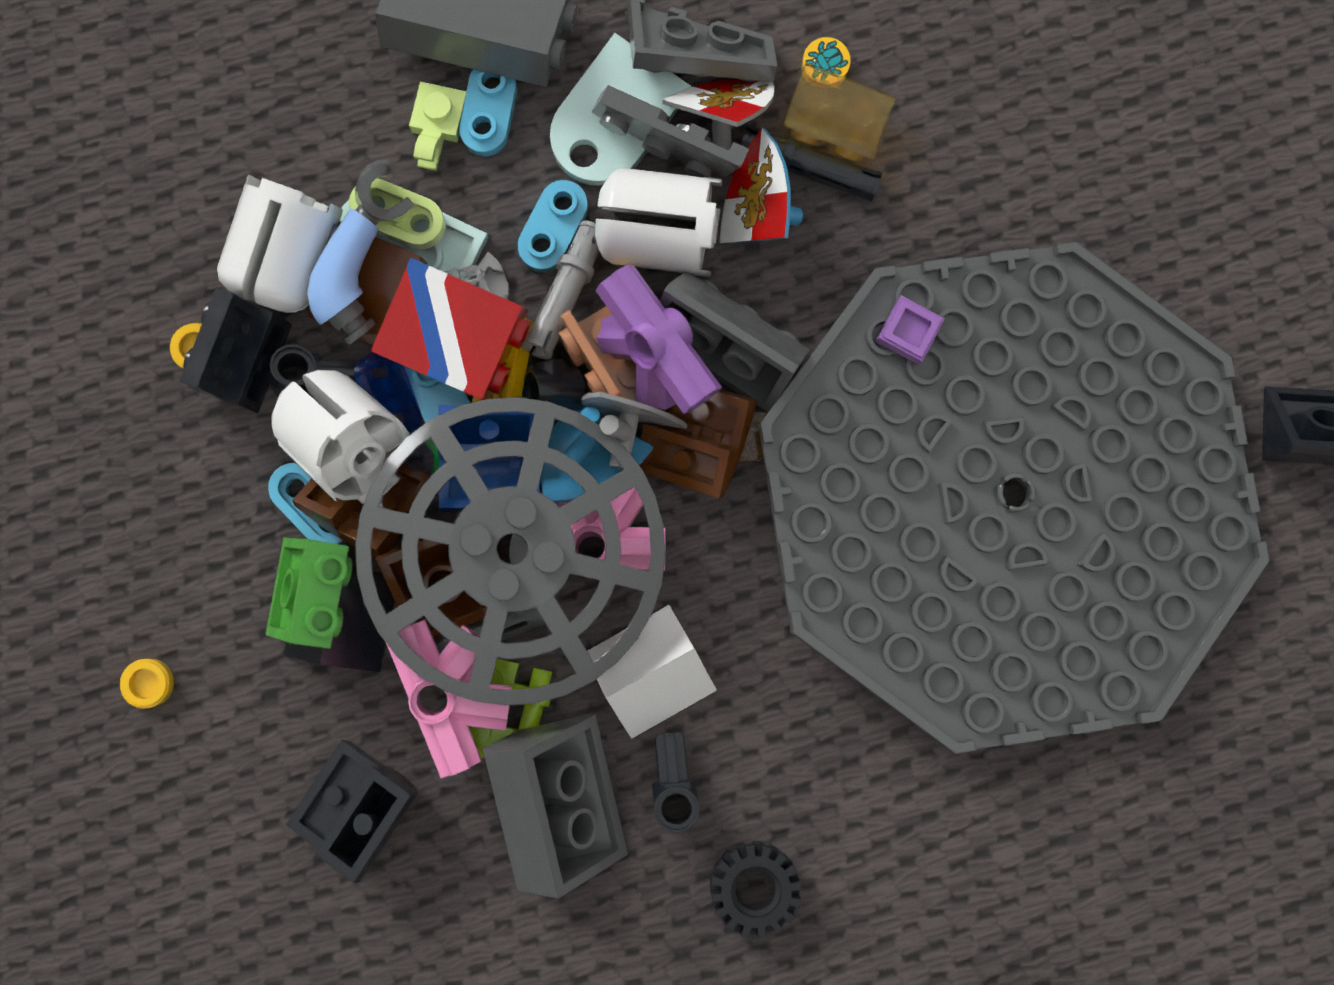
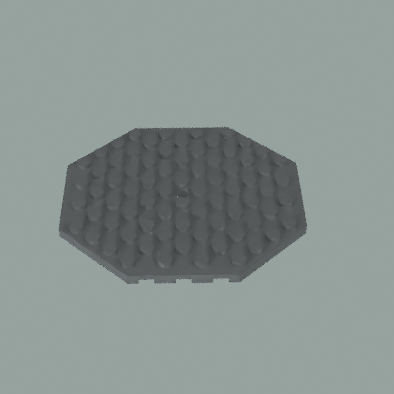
[758,242,1270,754]

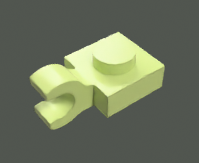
[409,82,467,171]

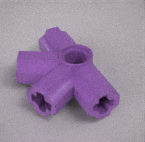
[595,264,722,414]

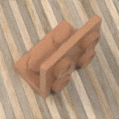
[558,306,637,402]

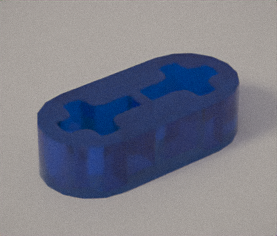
[354,352,422,434]

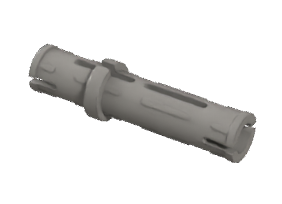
[522,221,600,359]

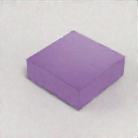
[875,295,945,365]

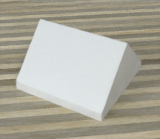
[587,605,717,739]

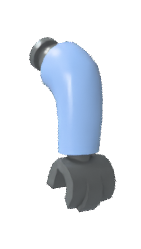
[307,160,414,345]

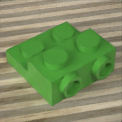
[265,537,352,648]

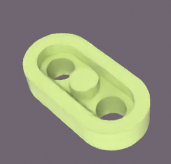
[349,179,446,249]

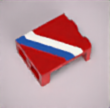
[371,257,531,400]

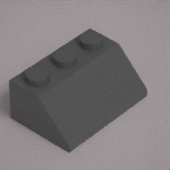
[660,272,810,412]
[483,714,628,899]

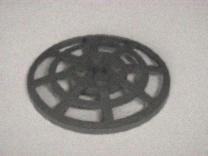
[356,397,665,706]

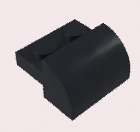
[180,287,292,413]
[286,740,418,883]

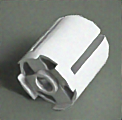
[595,168,722,277]
[217,174,343,313]
[272,370,410,504]

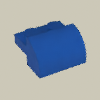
[438,405,540,512]

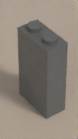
[375,0,578,87]

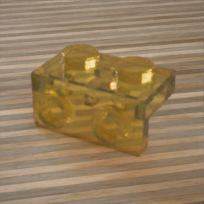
[784,62,896,161]

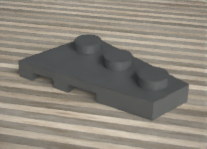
[628,0,778,82]
[591,85,749,179]

